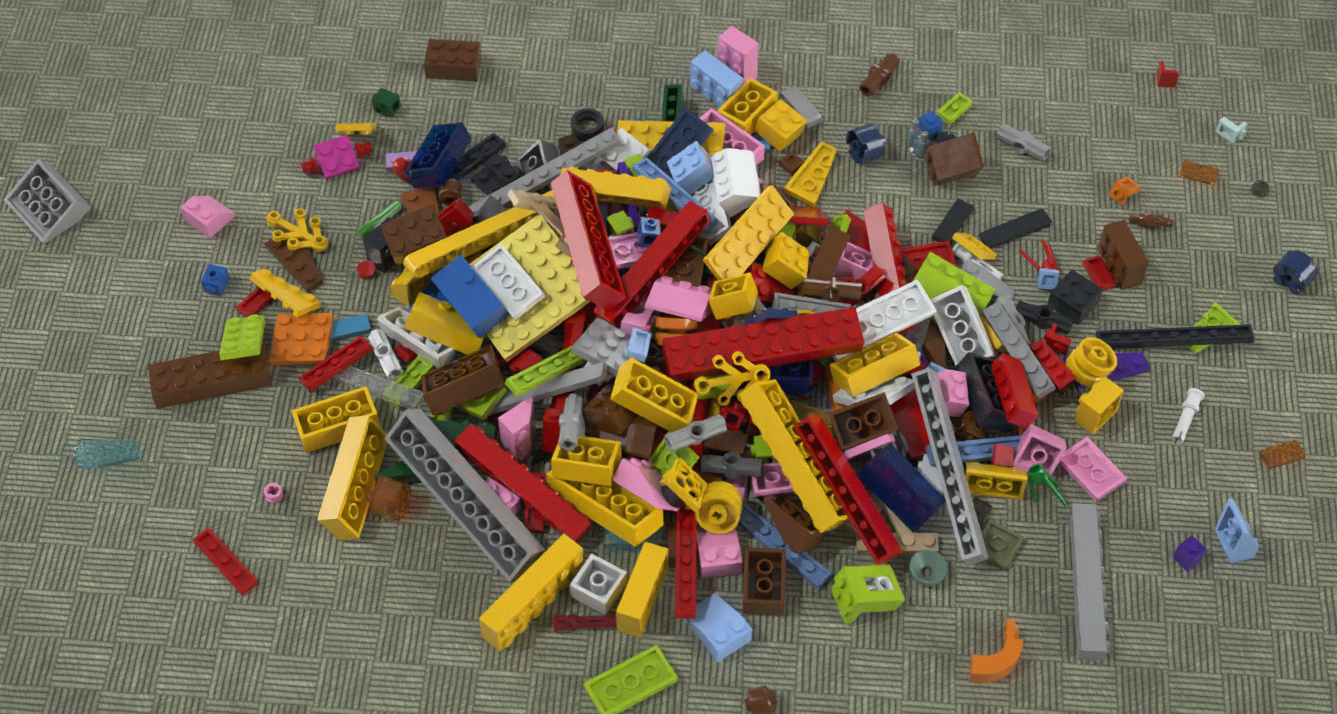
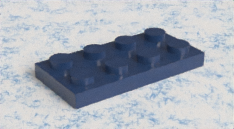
[647,108,714,180]

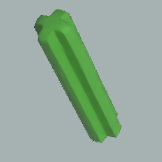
[357,200,402,239]

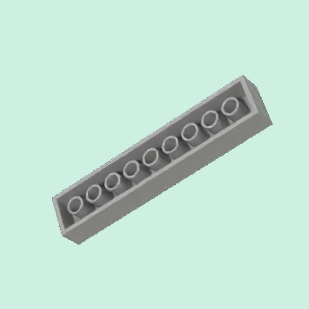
[384,408,546,582]

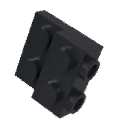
[471,153,522,196]

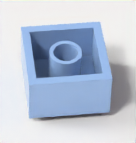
[667,141,714,194]

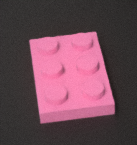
[1059,437,1127,502]

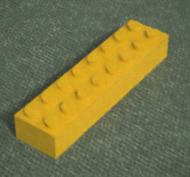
[739,379,850,533]

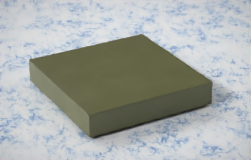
[981,519,1025,571]

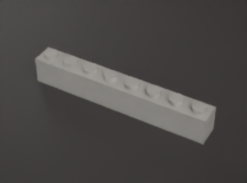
[1069,503,1110,661]

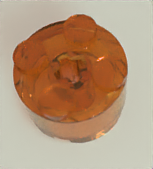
[366,476,411,522]

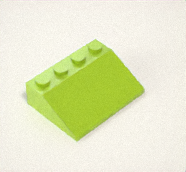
[913,252,996,324]

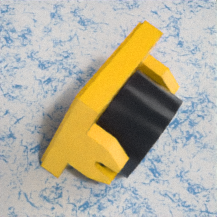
[659,458,708,512]

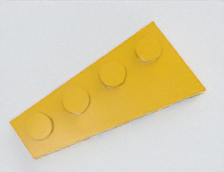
[784,141,837,207]
[250,269,321,317]

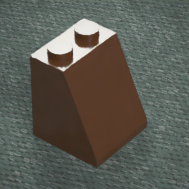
[924,132,984,185]

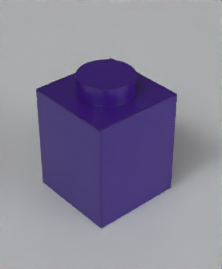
[1173,535,1207,572]

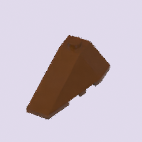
[585,415,660,459]

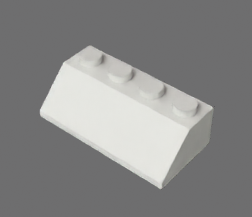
[711,148,761,217]
[931,285,997,365]
[377,307,457,368]

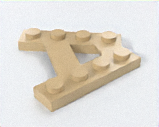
[507,189,571,257]
[843,471,939,555]

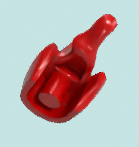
[392,157,428,186]

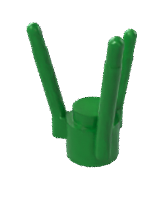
[1027,463,1068,507]

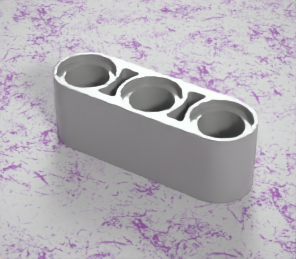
[779,86,822,130]

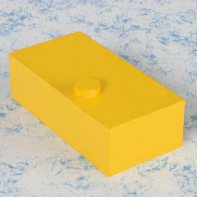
[404,292,485,355]
[829,332,920,397]
[610,357,698,432]
[291,386,381,453]
[616,542,668,638]

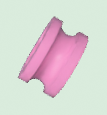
[264,483,283,503]

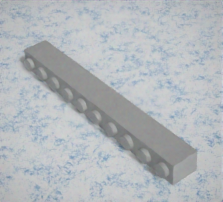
[912,367,989,565]

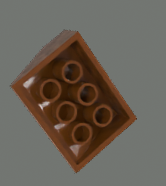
[421,344,505,416]

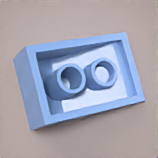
[1215,498,1258,563]
[684,593,752,662]

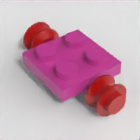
[300,135,372,180]

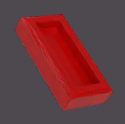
[1082,255,1116,291]
[236,287,274,318]

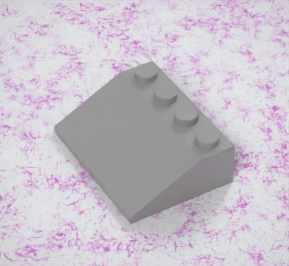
[4,159,91,244]

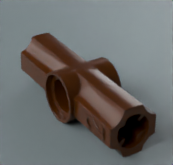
[859,53,900,97]
[803,277,862,302]

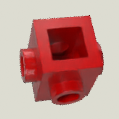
[720,400,749,431]

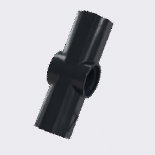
[1016,300,1074,335]

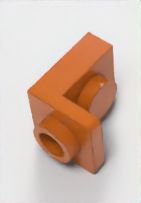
[1109,177,1141,205]

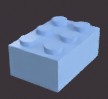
[690,50,743,108]

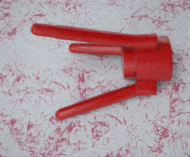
[1019,239,1060,272]

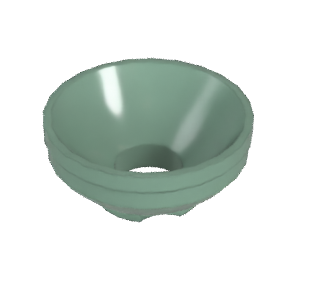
[909,550,947,586]

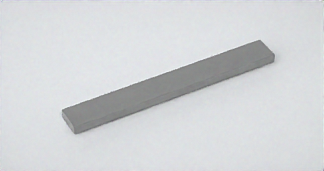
[470,362,607,420]

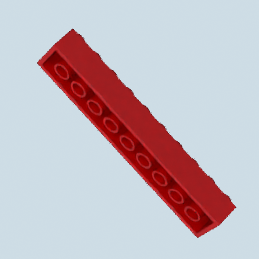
[662,307,865,382]

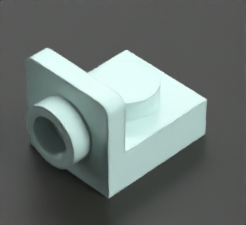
[1216,117,1247,144]

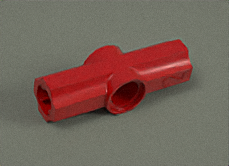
[834,265,885,307]

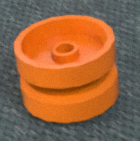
[655,315,698,345]

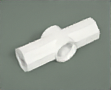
[368,329,404,380]

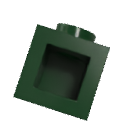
[372,88,401,118]

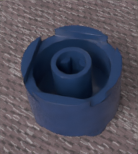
[846,123,886,164]
[1273,250,1319,295]

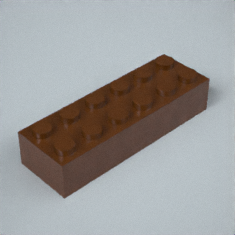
[148,342,272,409]

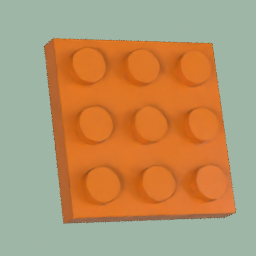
[268,313,334,365]

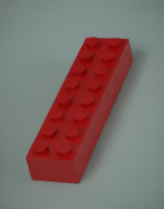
[551,170,626,311]

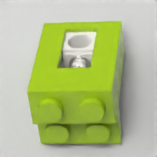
[831,565,905,624]

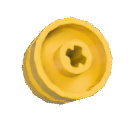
[1066,337,1117,387]
[695,481,743,534]

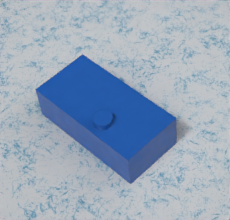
[431,254,509,338]

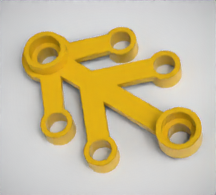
[267,209,328,252]
[694,351,770,406]

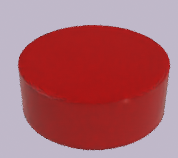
[357,261,376,280]

